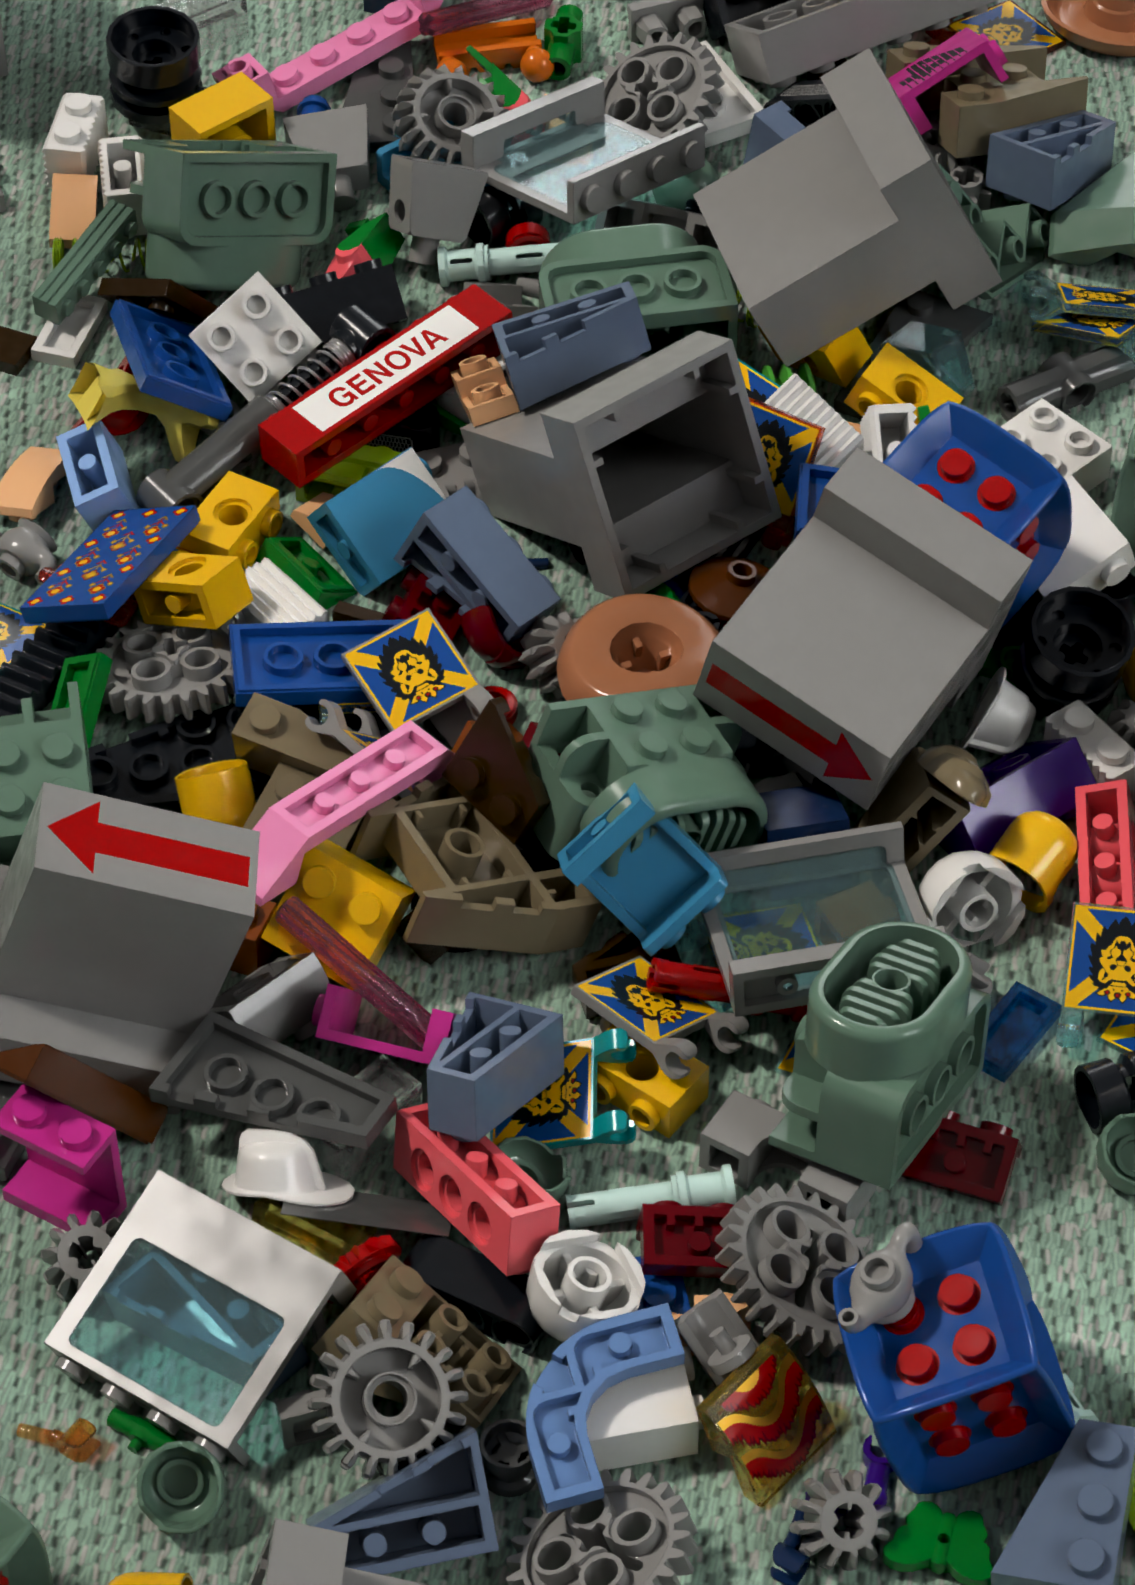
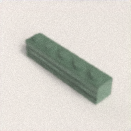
[32,199,138,325]

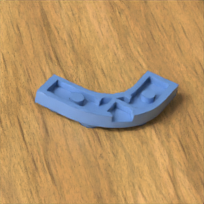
[526,1303,685,1513]

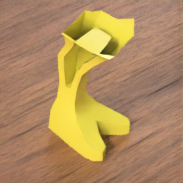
[68,362,219,462]

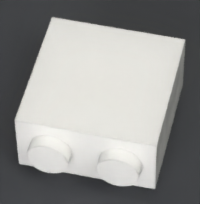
[188,271,323,402]
[1001,398,1113,492]
[1033,475,1135,602]
[587,1346,708,1471]

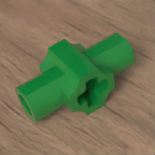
[544,4,583,81]

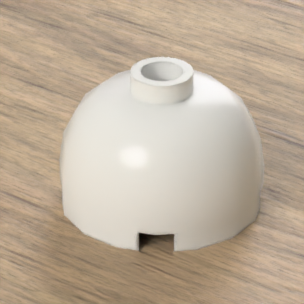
[918,850,1026,947]
[526,1230,646,1342]

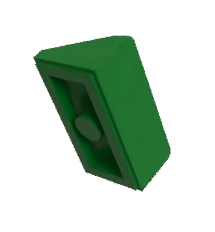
[254,537,357,610]

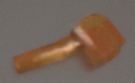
[16,1418,101,1463]

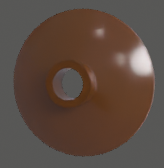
[688,556,770,622]

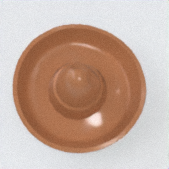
[1041,0,1135,57]
[556,593,719,701]

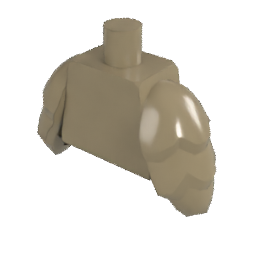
[852,744,992,901]

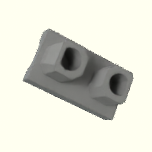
[627,0,705,45]
[674,1289,778,1400]

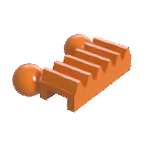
[432,18,555,83]

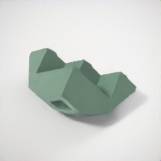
[1048,151,1135,266]
[938,164,1050,300]

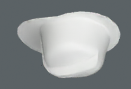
[959,666,1036,755]
[222,1128,355,1207]

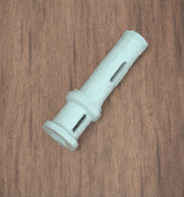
[437,242,559,287]
[565,1164,737,1230]

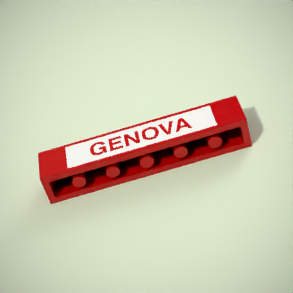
[258,284,513,489]

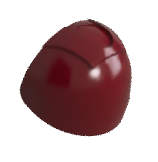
[460,605,527,670]

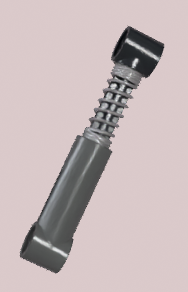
[136,305,396,508]

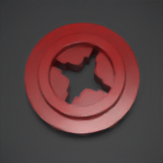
[327,1235,402,1304]

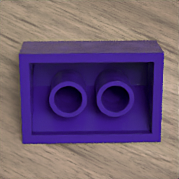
[939,737,1097,854]

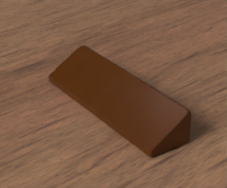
[0,1044,168,1144]

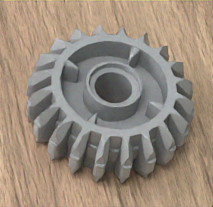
[392,64,509,165]
[307,1319,469,1480]

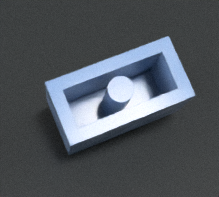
[56,420,139,532]

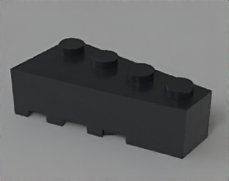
[219,258,408,346]

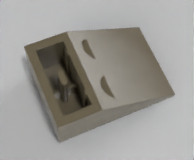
[311,1254,522,1429]

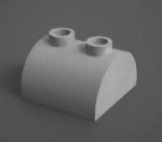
[210,952,330,1043]

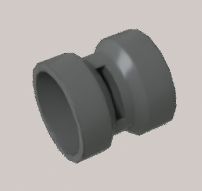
[479,1418,537,1498]

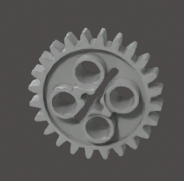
[601,31,725,158]
[96,619,235,723]
[715,1183,871,1358]
[506,1468,699,1585]

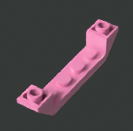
[211,0,443,112]
[252,720,455,907]

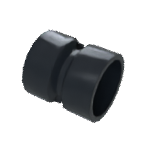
[468,177,543,249]
[1074,1050,1135,1135]

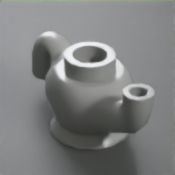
[0,518,57,585]
[838,1222,923,1334]

